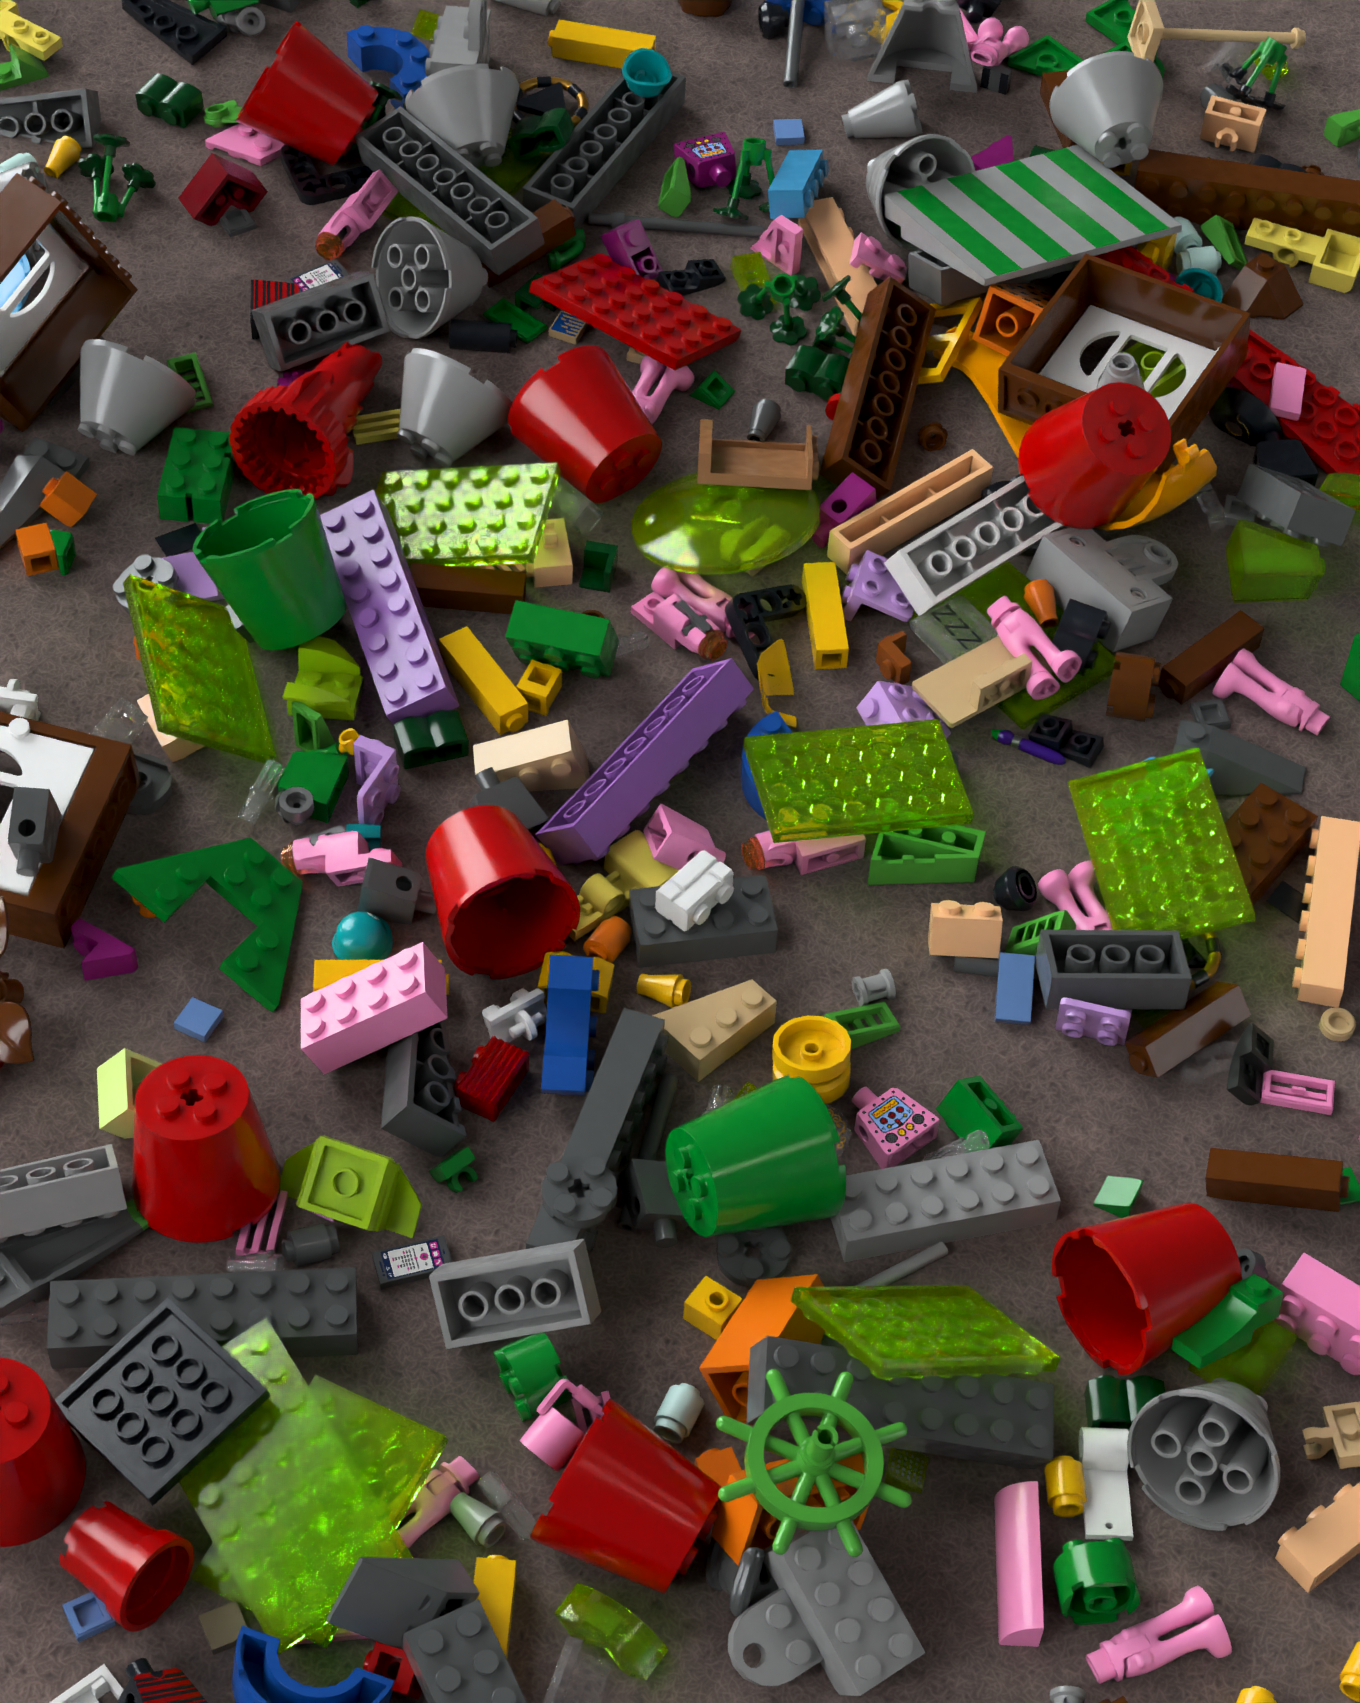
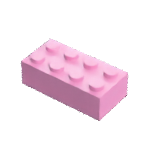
[301,942,448,1074]
[1272,1253,1360,1375]

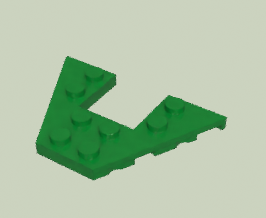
[1007,0,1165,78]
[111,837,303,1012]

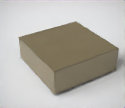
[199,1601,247,1655]

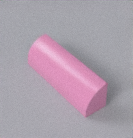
[994,1481,1044,1647]

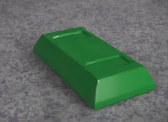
[483,298,547,345]

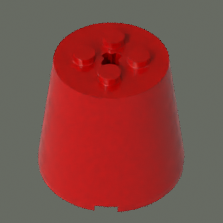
[236,21,378,166]
[508,345,662,503]
[1018,382,1171,529]
[426,805,580,979]
[132,1055,281,1243]
[1052,1203,1242,1375]
[0,1358,86,1547]
[530,1399,722,1594]

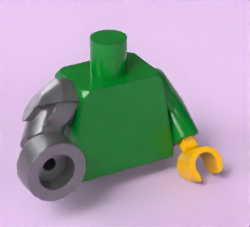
[187,0,266,37]
[264,728,359,825]

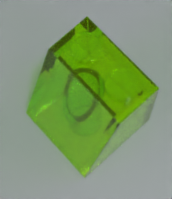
[1225,519,1325,603]

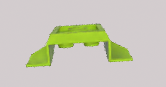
[283,636,363,721]
[279,1135,422,1238]

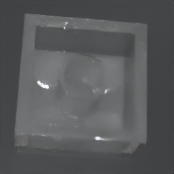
[824,0,886,64]

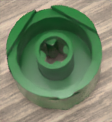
[493,1332,573,1422]
[1053,1538,1141,1625]

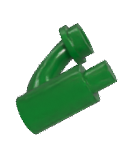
[547,228,586,271]

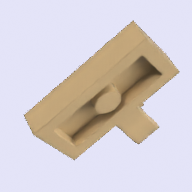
[1302,1401,1360,1469]

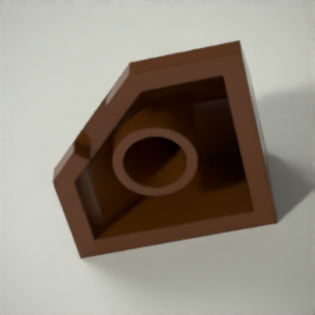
[1221,252,1303,320]

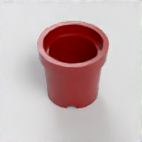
[59,1501,194,1632]

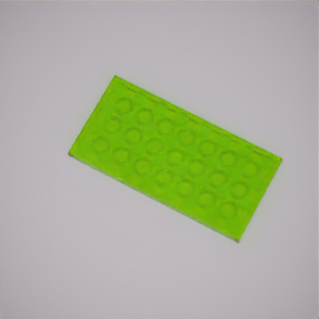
[179,1318,414,1654]

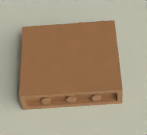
[697,419,819,490]

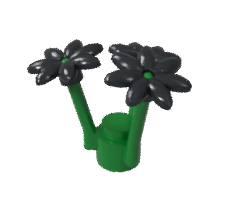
[1223,36,1288,110]

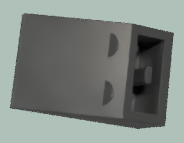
[326,1557,480,1649]

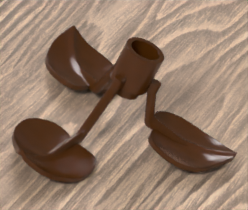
[0,896,34,1063]

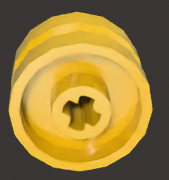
[772,1015,851,1104]

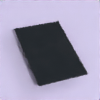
[155,523,201,557]
[1266,881,1308,924]

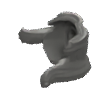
[705,1537,778,1617]

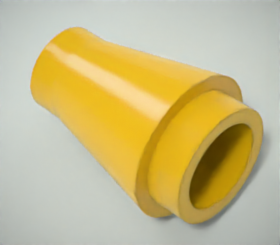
[43,136,81,179]
[637,973,691,1008]

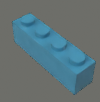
[768,150,829,219]

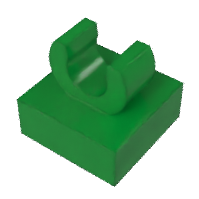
[428,1147,478,1193]

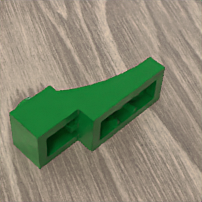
[1171,1274,1284,1369]

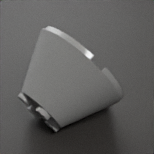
[1049,51,1163,168]
[405,63,519,168]
[866,134,975,251]
[371,216,488,339]
[77,339,197,456]
[397,348,513,468]
[1127,1378,1280,1531]

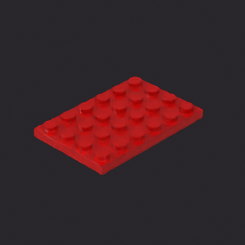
[529,254,741,370]

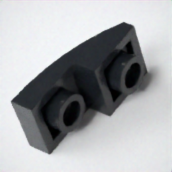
[656,259,726,296]
[1028,713,1104,768]

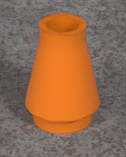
[1023,579,1059,629]

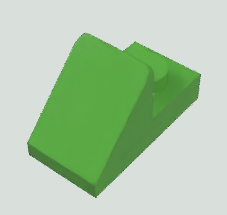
[0,44,49,91]

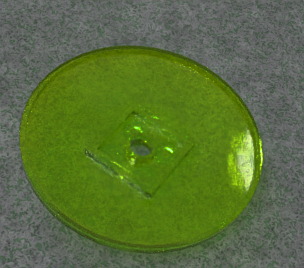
[631,471,820,574]

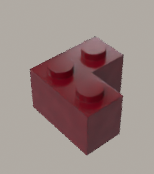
[178,153,268,226]

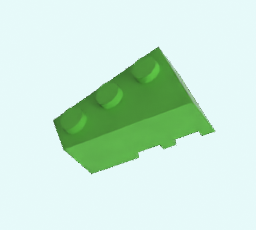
[868,808,986,885]

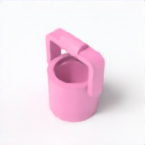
[519,1378,604,1472]

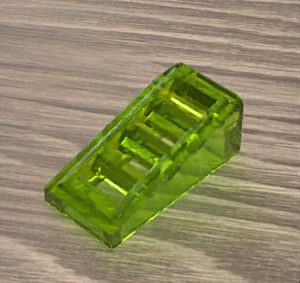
[730,252,777,304]

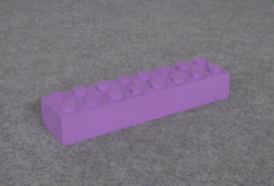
[320,489,460,725]
[535,658,754,865]

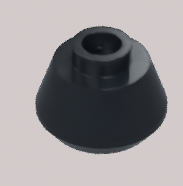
[758,1,789,40]
[993,866,1037,911]

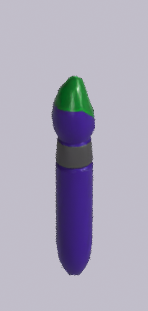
[991,729,1066,765]

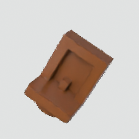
[875,631,912,685]

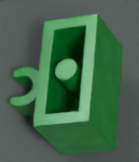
[936,1075,1024,1152]

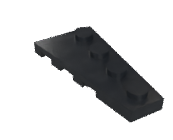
[121,0,227,65]

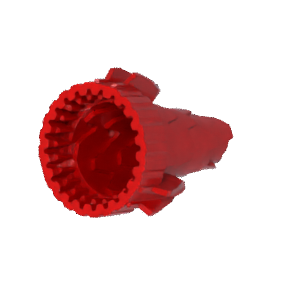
[229,341,383,500]

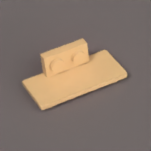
[912,636,1052,728]

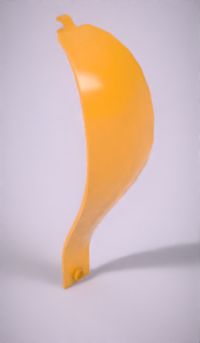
[933,326,1217,531]

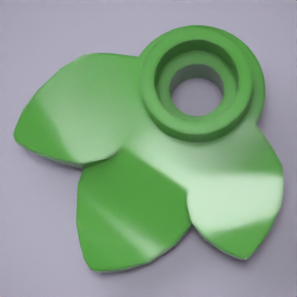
[204,100,242,128]

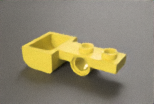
[0,0,63,61]
[1244,218,1360,293]
[568,830,679,941]

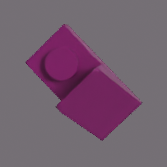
[71,918,138,981]

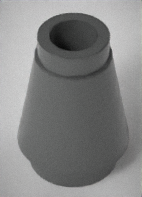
[747,399,781,441]

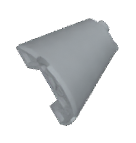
[867,0,977,93]

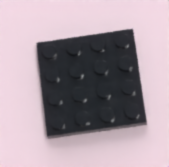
[55,1298,271,1506]

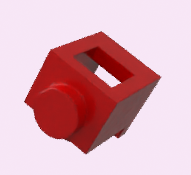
[363,1642,422,1700]

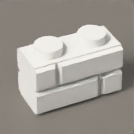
[655,850,734,932]

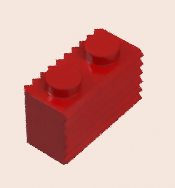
[454,1036,529,1122]

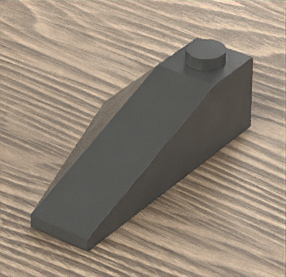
[0,88,101,149]
[1170,719,1306,799]

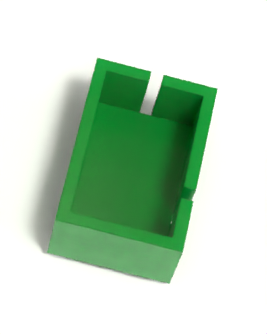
[157,427,237,524]
[505,600,620,679]

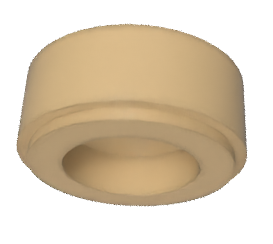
[1319,1007,1356,1041]

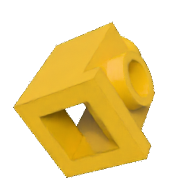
[516,660,562,716]

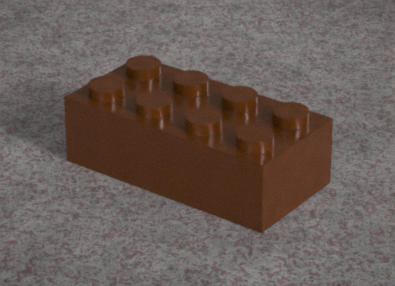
[1182,783,1318,922]

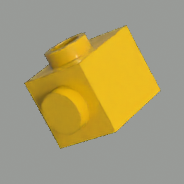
[683,1276,743,1340]

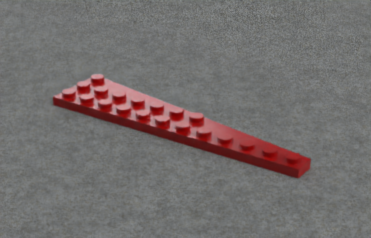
[1095,246,1360,490]

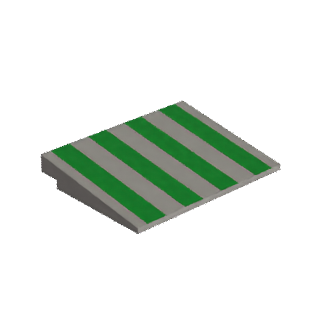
[885,145,1182,286]

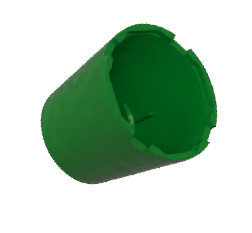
[193,489,347,651]
[666,1075,846,1237]

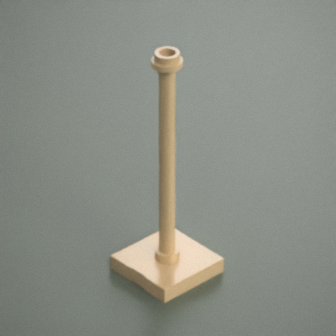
[1127,0,1306,62]

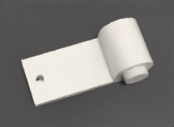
[1078,1427,1133,1541]

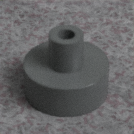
[1237,1248,1268,1280]

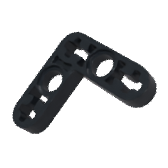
[280,144,374,205]
[725,584,807,681]

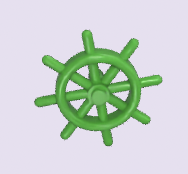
[716,1369,912,1557]

